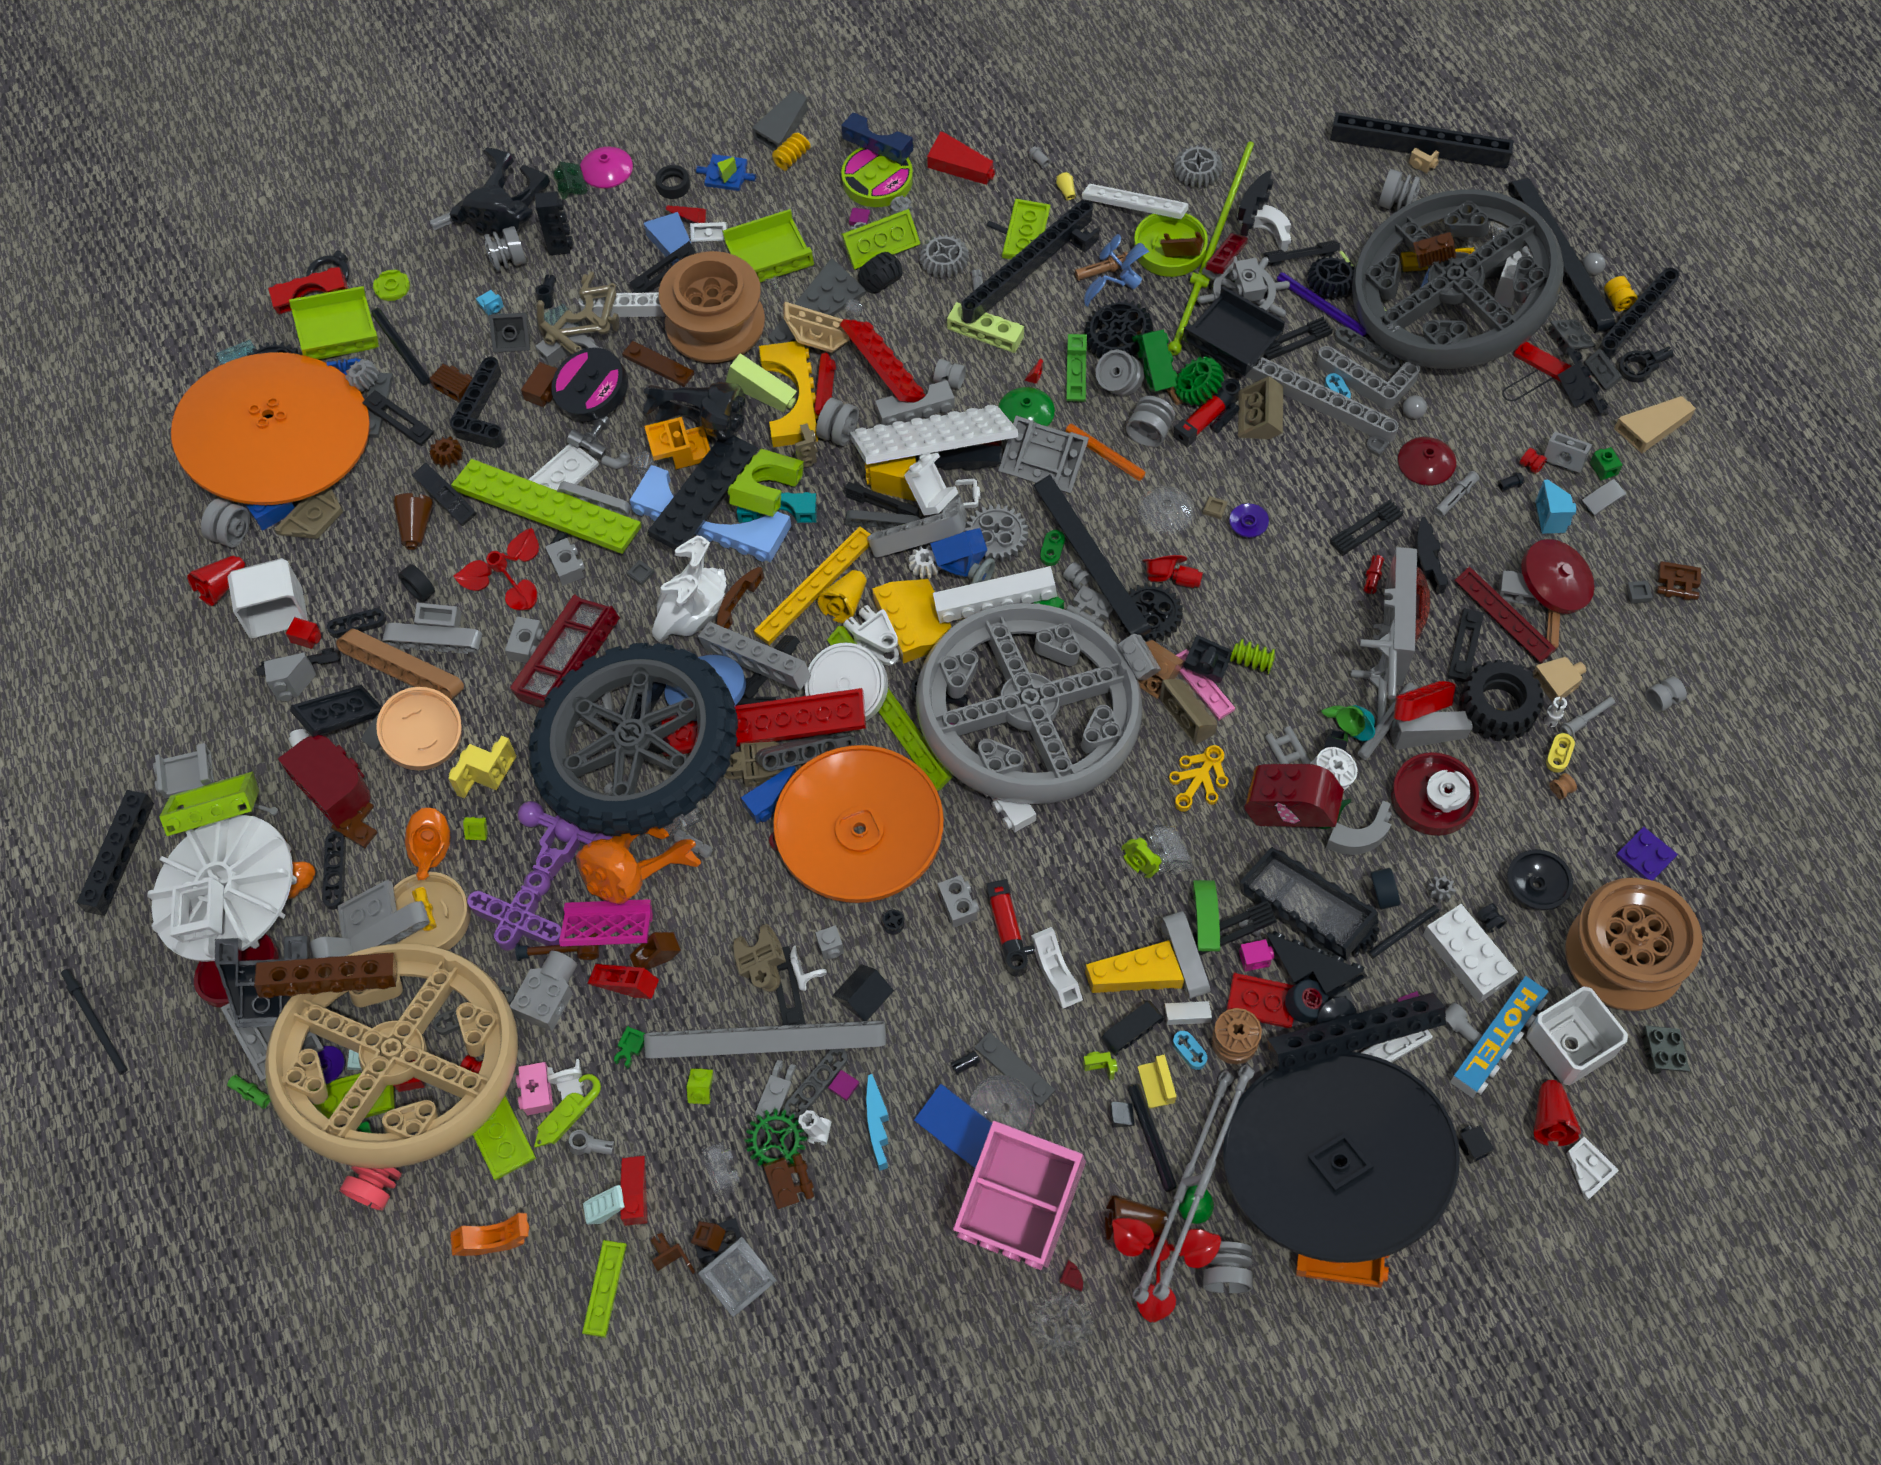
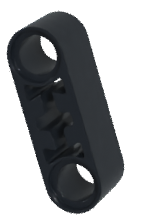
[1101,1001,1165,1056]

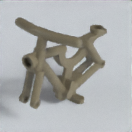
[537,271,619,354]

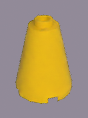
[817,570,867,623]

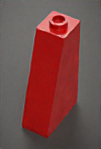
[927,131,995,185]

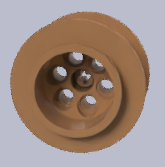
[659,251,765,363]
[1565,878,1703,1011]

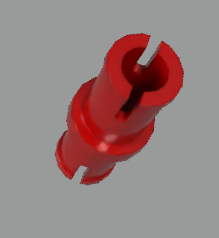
[1364,555,1384,594]

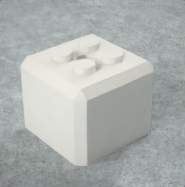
[227,558,308,638]
[1527,986,1628,1086]

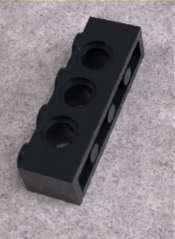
[535,191,574,256]

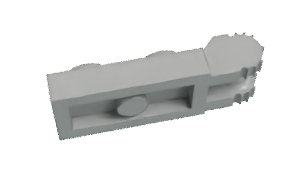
[754,1060,796,1125]

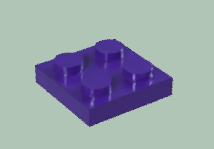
[1616,827,1678,881]

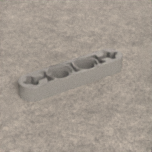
[557,481,631,517]

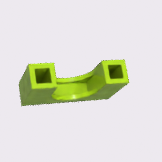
[728,449,804,517]

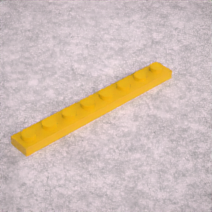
[754,526,871,645]

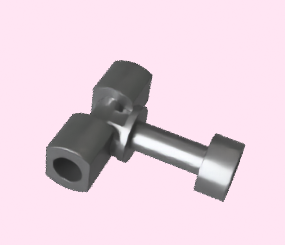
[567,416,610,460]

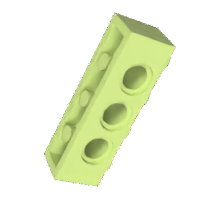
[947,302,1024,353]

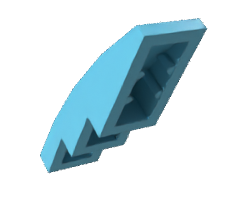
[866,1074,889,1171]

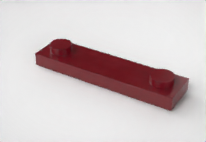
[1205,233,1248,274]

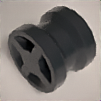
[883,909,904,935]

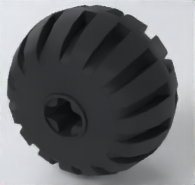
[858,252,903,294]

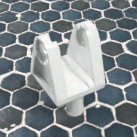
[843,605,899,666]

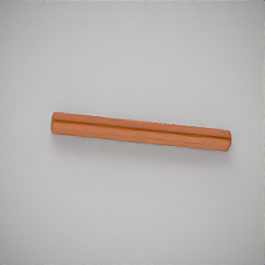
[1065,424,1145,481]

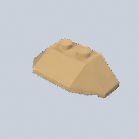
[783,302,851,353]

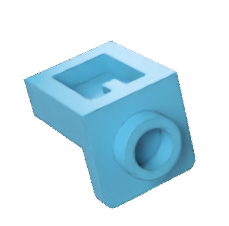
[476,290,504,316]

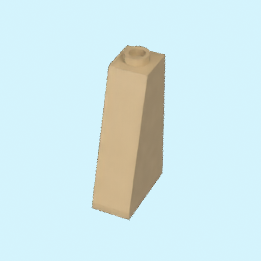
[1614,396,1696,453]

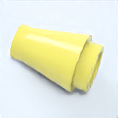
[1056,172,1076,200]

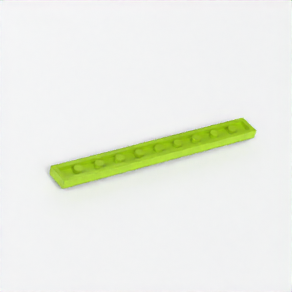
[827,626,952,791]

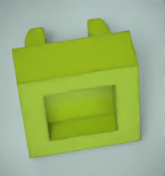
[463,817,488,840]

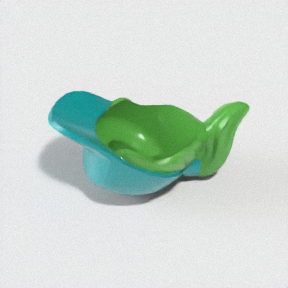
[1321,705,1375,741]

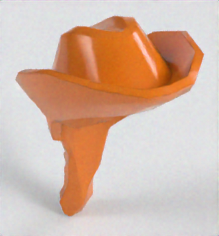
[405,808,450,880]

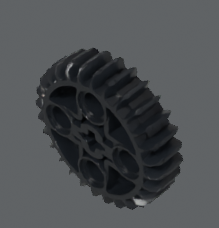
[1084,299,1154,359]

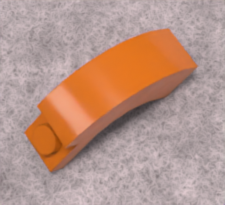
[451,1213,529,1256]

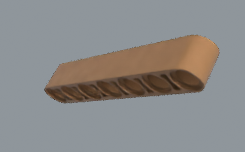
[336,629,464,700]

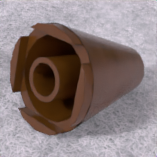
[393,493,433,550]
[1105,1195,1168,1243]

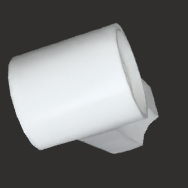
[798,1110,832,1145]

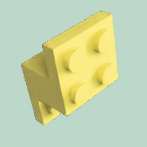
[448,736,517,799]

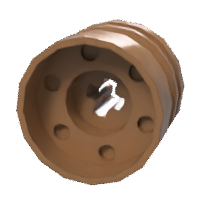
[1211,1008,1262,1065]

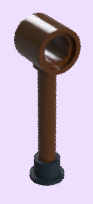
[515,933,599,961]

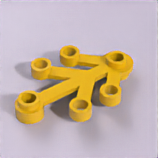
[1169,745,1229,812]

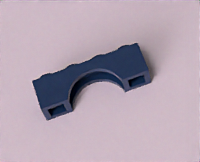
[841,112,913,164]

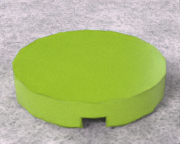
[373,270,410,301]

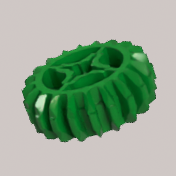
[1174,356,1224,406]
[745,1109,807,1166]

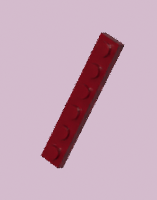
[1455,566,1556,664]

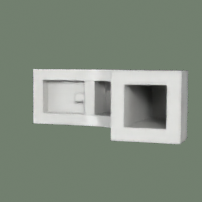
[1237,204,1291,251]
[1031,927,1083,1009]

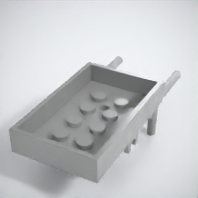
[1350,547,1417,725]

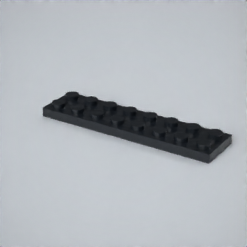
[647,435,758,550]

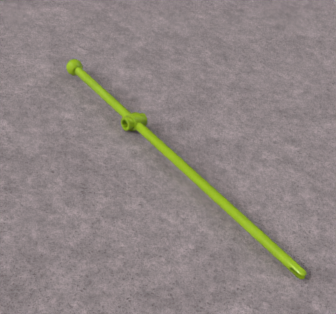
[1167,141,1254,355]

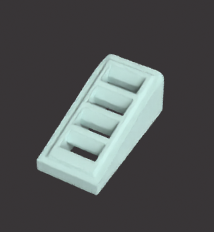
[583,1185,624,1224]

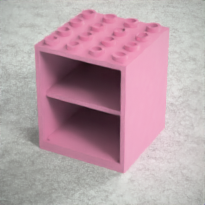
[953,1121,1086,1271]

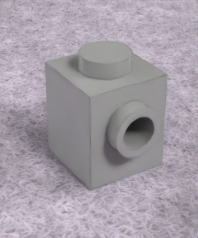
[815,925,844,960]

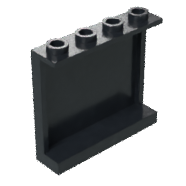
[1182,286,1285,376]

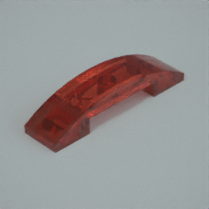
[1415,568,1430,643]

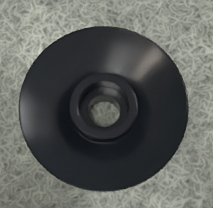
[1316,997,1357,1025]

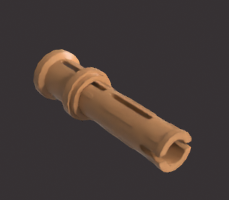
[1075,251,1131,281]

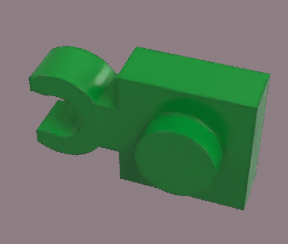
[614,1026,646,1069]

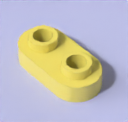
[1546,733,1575,773]

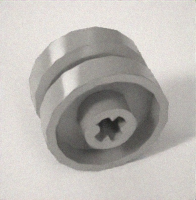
[1096,349,1144,396]
[816,398,859,446]
[201,499,250,548]

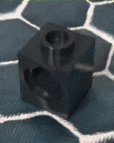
[1457,1125,1494,1164]

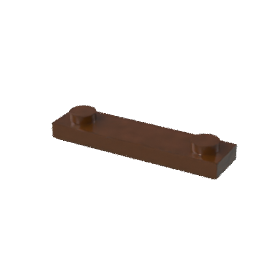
[622,341,694,387]

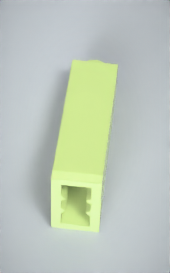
[726,353,797,412]

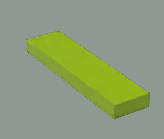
[582,1240,627,1338]

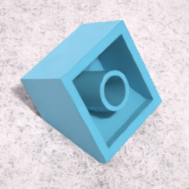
[1535,480,1576,534]

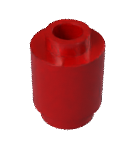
[1172,565,1203,589]

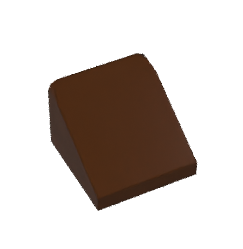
[691,1221,726,1252]

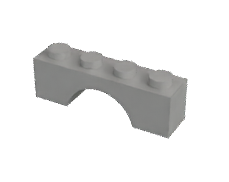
[875,380,955,426]

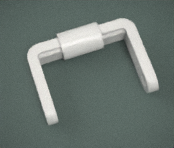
[955,479,980,508]

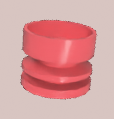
[339,1166,402,1211]

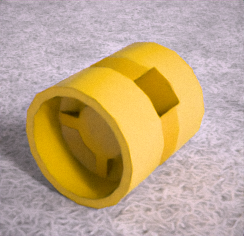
[1604,276,1638,312]

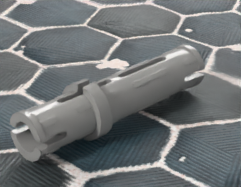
[1433,471,1480,518]

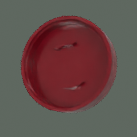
[1391,752,1479,836]

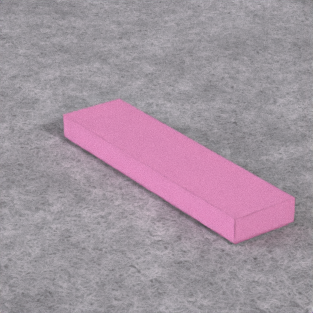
[1176,649,1235,721]

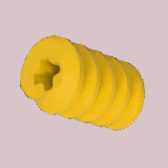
[772,133,811,171]

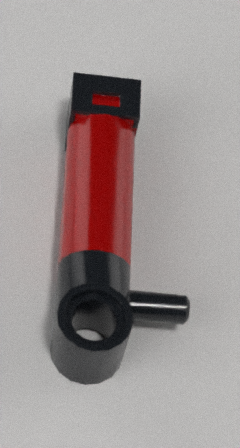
[1173,379,1241,448]
[986,879,1035,977]

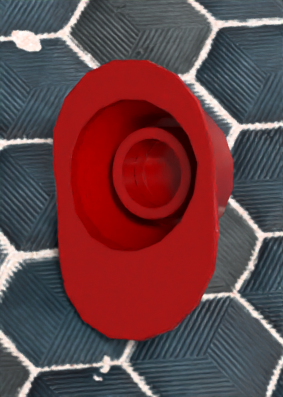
[1142,555,1187,582]

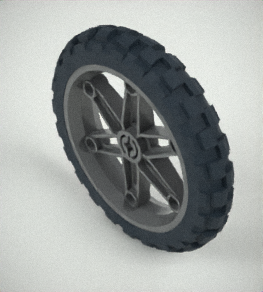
[528,643,738,836]

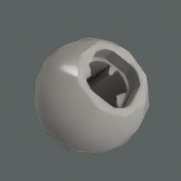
[1582,252,1606,276]
[1402,395,1427,419]

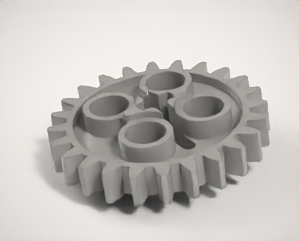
[965,504,1028,562]

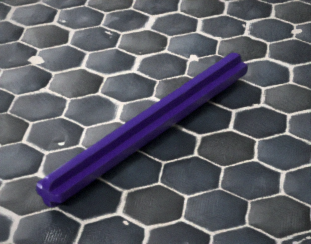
[1277,272,1367,337]

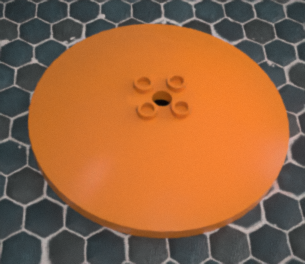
[774,745,944,903]

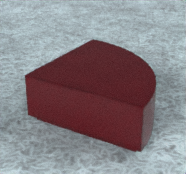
[1060,1260,1083,1292]

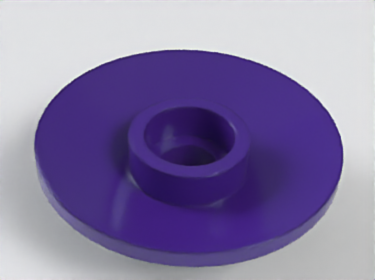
[1229,503,1269,538]
[306,1046,345,1084]

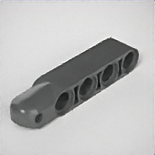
[755,732,856,771]

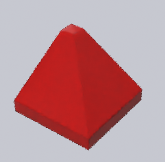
[1025,358,1043,384]

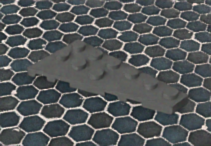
[768,258,866,344]

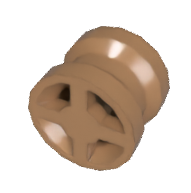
[1549,773,1577,800]

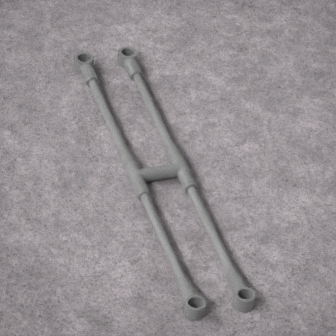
[1132,1065,1254,1304]

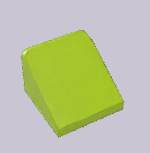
[717,157,737,183]

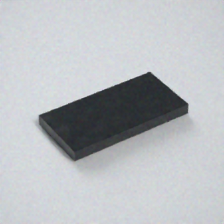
[290,685,382,737]

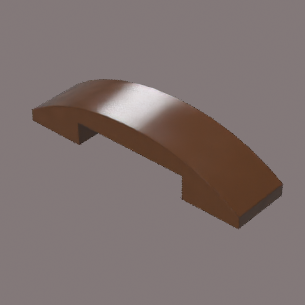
[717,567,764,629]

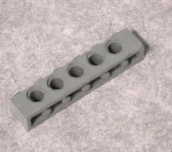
[698,621,811,691]

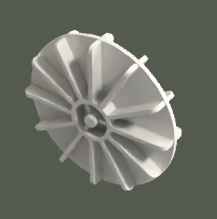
[147,815,297,962]

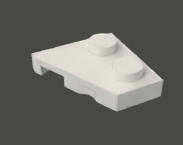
[1566,1137,1619,1201]

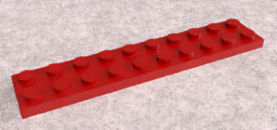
[661,688,866,756]

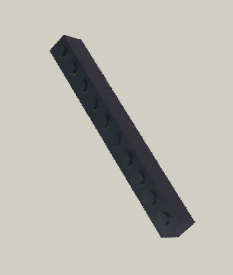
[1330,112,1514,168]

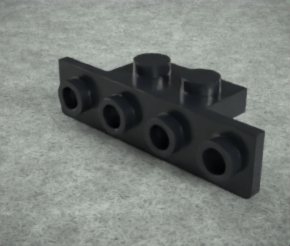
[1558,347,1609,416]

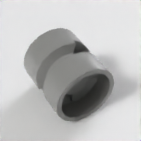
[933,359,966,390]
[1645,676,1687,712]

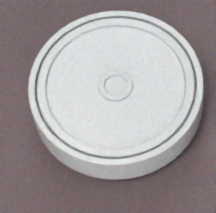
[805,643,888,721]

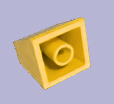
[864,456,917,502]

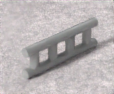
[1265,726,1311,764]

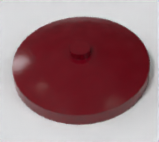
[1521,539,1595,614]
[194,934,279,1008]

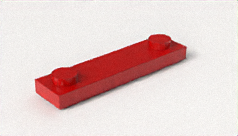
[1513,342,1571,382]
[814,353,836,417]

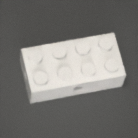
[1423,904,1518,1004]

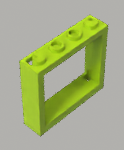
[159,771,259,836]

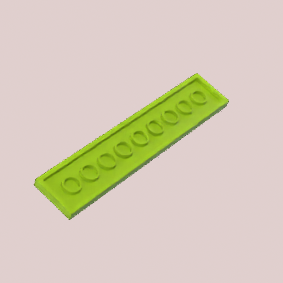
[451,459,641,554]

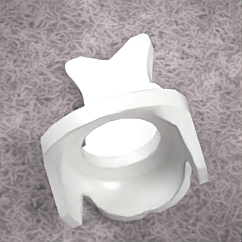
[547,1059,586,1110]

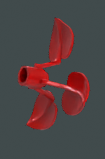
[453,528,539,611]
[1112,1218,1221,1323]

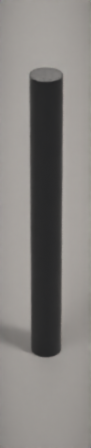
[1368,905,1439,959]

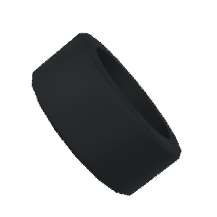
[655,165,690,199]
[398,564,435,602]

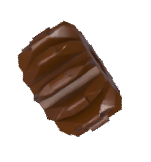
[429,436,463,469]

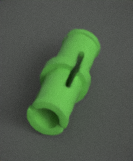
[227,1075,271,1109]

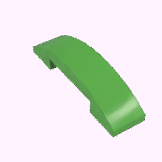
[1067,334,1087,401]
[1193,880,1220,951]

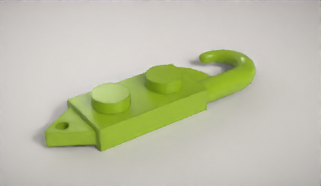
[534,1074,601,1148]

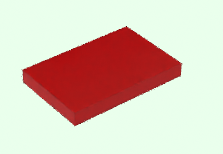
[1226,973,1294,1029]

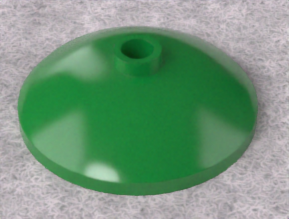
[998,387,1055,427]

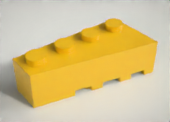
[1085,940,1184,993]

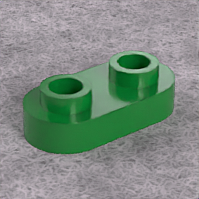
[1040,530,1065,566]

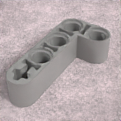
[1157,911,1210,999]

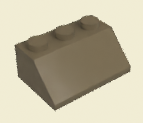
[1238,376,1283,439]
[1160,679,1217,746]

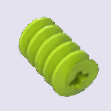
[1230,639,1275,674]

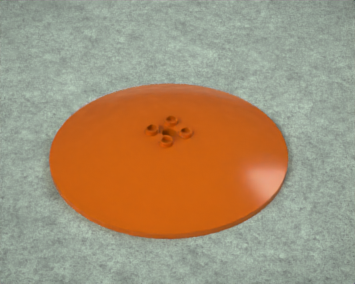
[171,353,370,505]

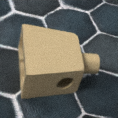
[1533,657,1586,703]

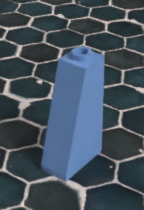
[644,212,691,264]

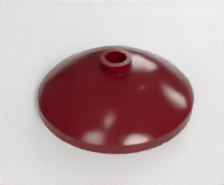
[1398,437,1456,486]

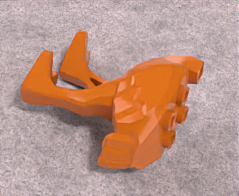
[576,827,701,905]

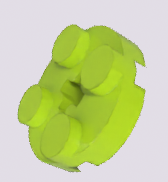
[1121,837,1162,878]

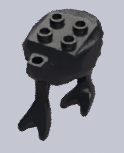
[449,147,550,237]
[643,382,745,440]

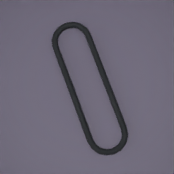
[1502,369,1554,401]

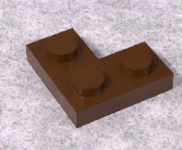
[331,802,378,849]

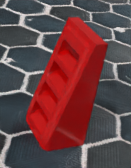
[666,205,706,223]

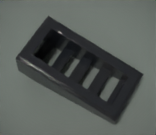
[1324,729,1348,751]

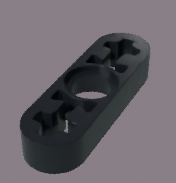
[327,608,386,638]

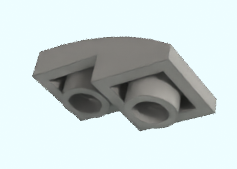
[1582,479,1626,516]

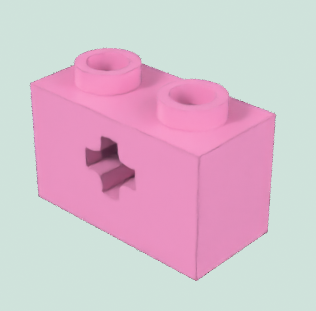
[516,1062,554,1116]

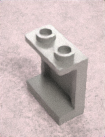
[153,743,214,798]

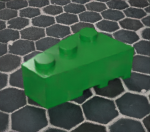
[1132,329,1177,392]

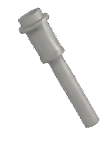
[1559,697,1615,737]

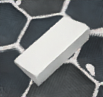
[690,222,727,242]
[1165,1001,1212,1025]

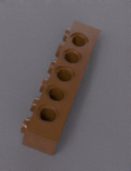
[254,953,397,998]

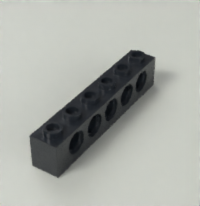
[76,790,154,916]

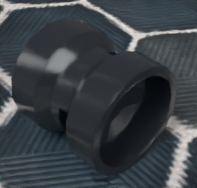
[1476,903,1507,933]

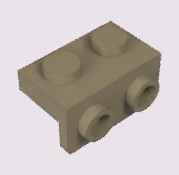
[795,423,818,467]

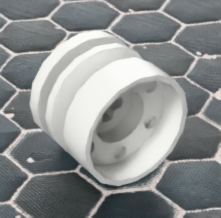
[1310,747,1357,791]

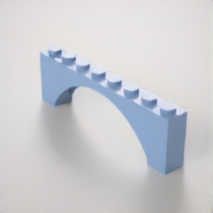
[630,465,791,562]

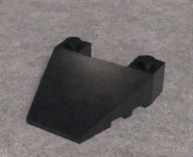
[215,936,310,1028]

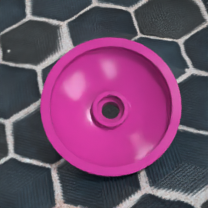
[580,146,633,188]

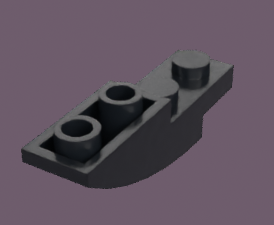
[1237,170,1274,236]
[412,462,477,526]
[1415,517,1448,595]

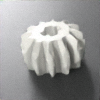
[909,546,941,579]

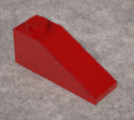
[588,964,659,999]
[621,1156,648,1226]

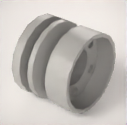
[1378,169,1421,211]
[484,226,527,272]
[1126,396,1175,447]
[1203,1241,1253,1294]

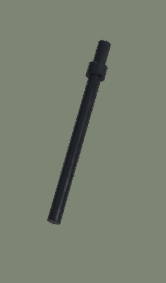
[61,969,128,1075]

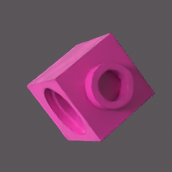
[1239,939,1274,972]

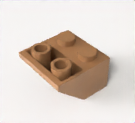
[1138,640,1185,699]

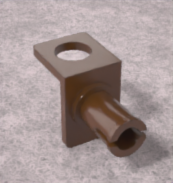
[651,1233,695,1274]

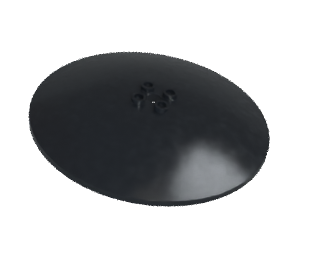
[1223,1052,1460,1263]

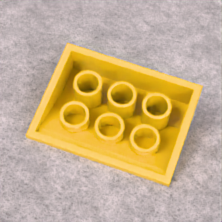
[872,579,952,664]

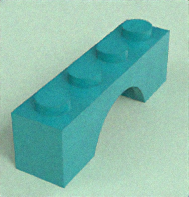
[737,492,817,523]

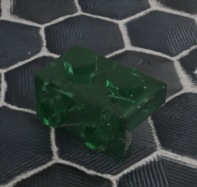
[553,161,588,199]

